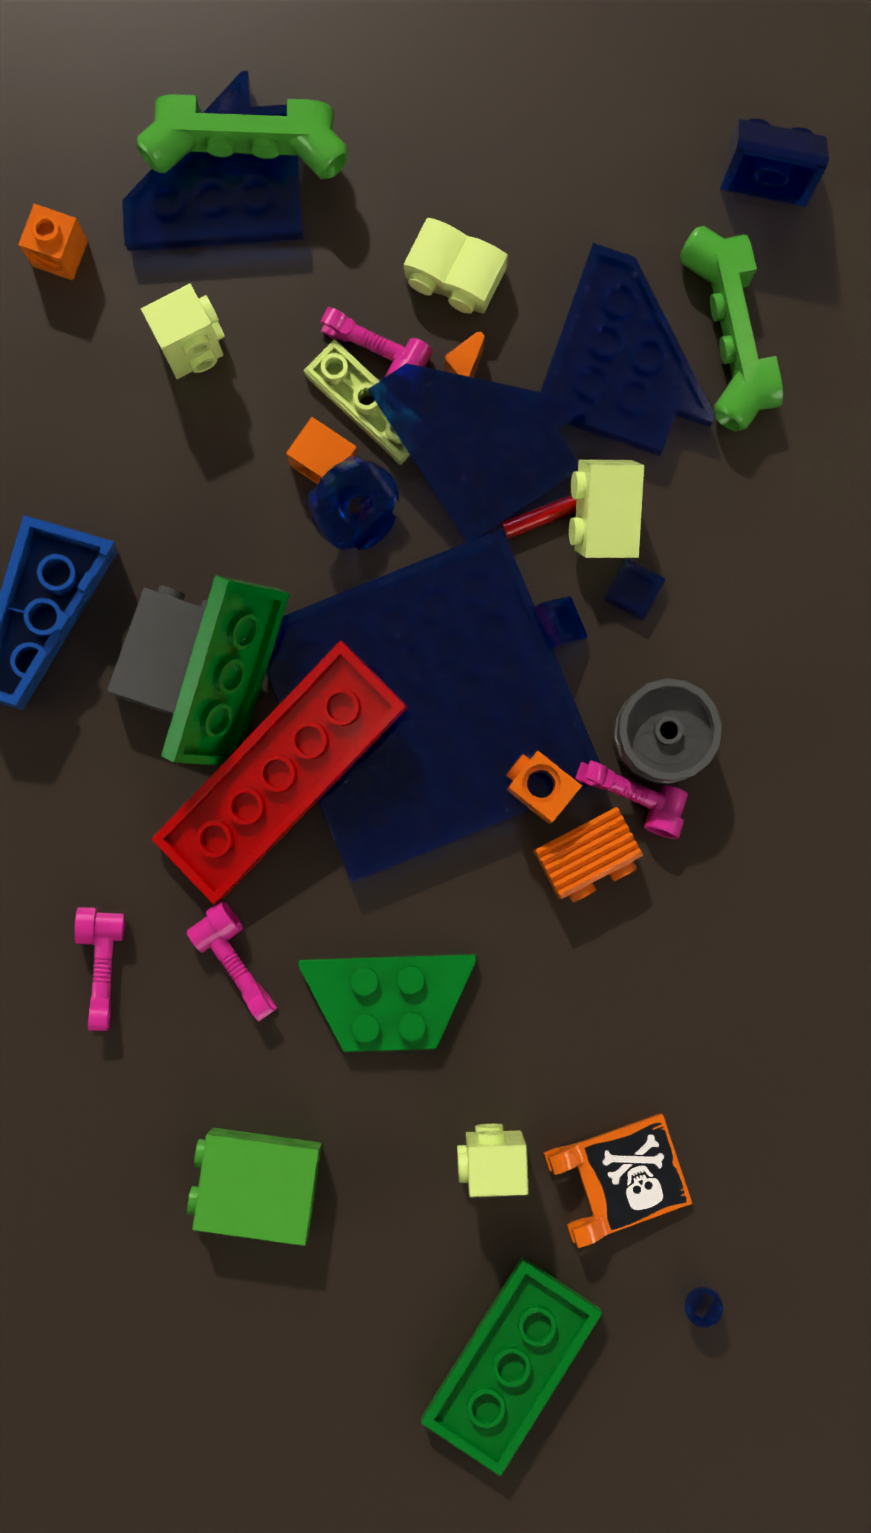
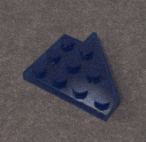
[122,71,304,251]
[534,243,715,456]
[367,363,590,544]

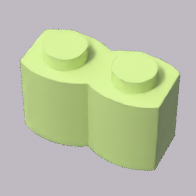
[403,218,508,314]

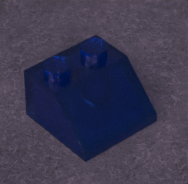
[720,118,829,207]

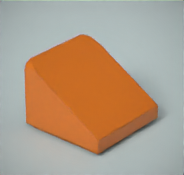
[445,331,485,396]

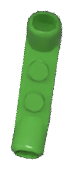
[137,94,348,179]
[680,226,783,431]

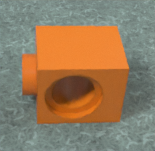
[18,204,88,281]
[286,417,360,495]
[506,750,582,824]

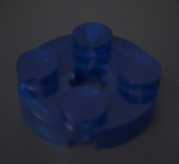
[307,456,399,550]

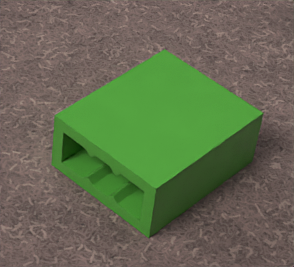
[187,1128,322,1246]

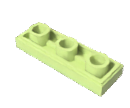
[303,339,431,465]

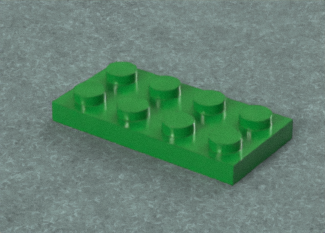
[161,575,290,766]
[421,1256,602,1476]

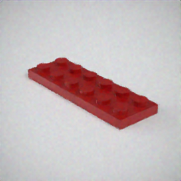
[151,641,408,905]

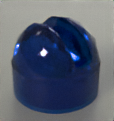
[685,1286,723,1328]

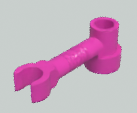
[320,307,433,394]
[575,760,688,839]
[187,900,277,1022]
[74,907,125,1031]

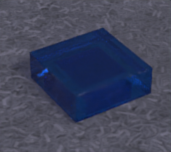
[604,558,666,621]
[532,596,588,650]

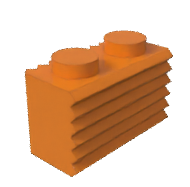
[533,807,643,903]

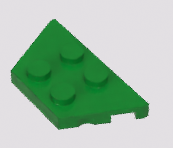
[299,954,476,1052]

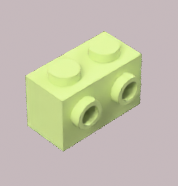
[141,284,225,379]
[569,460,644,558]
[457,1123,528,1197]

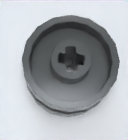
[612,678,722,785]

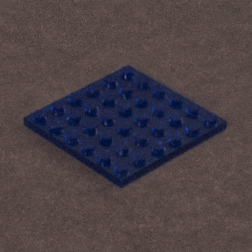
[267,528,601,883]

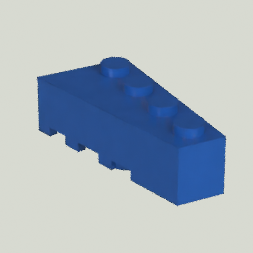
[0,515,118,710]

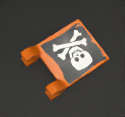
[543,1113,693,1248]

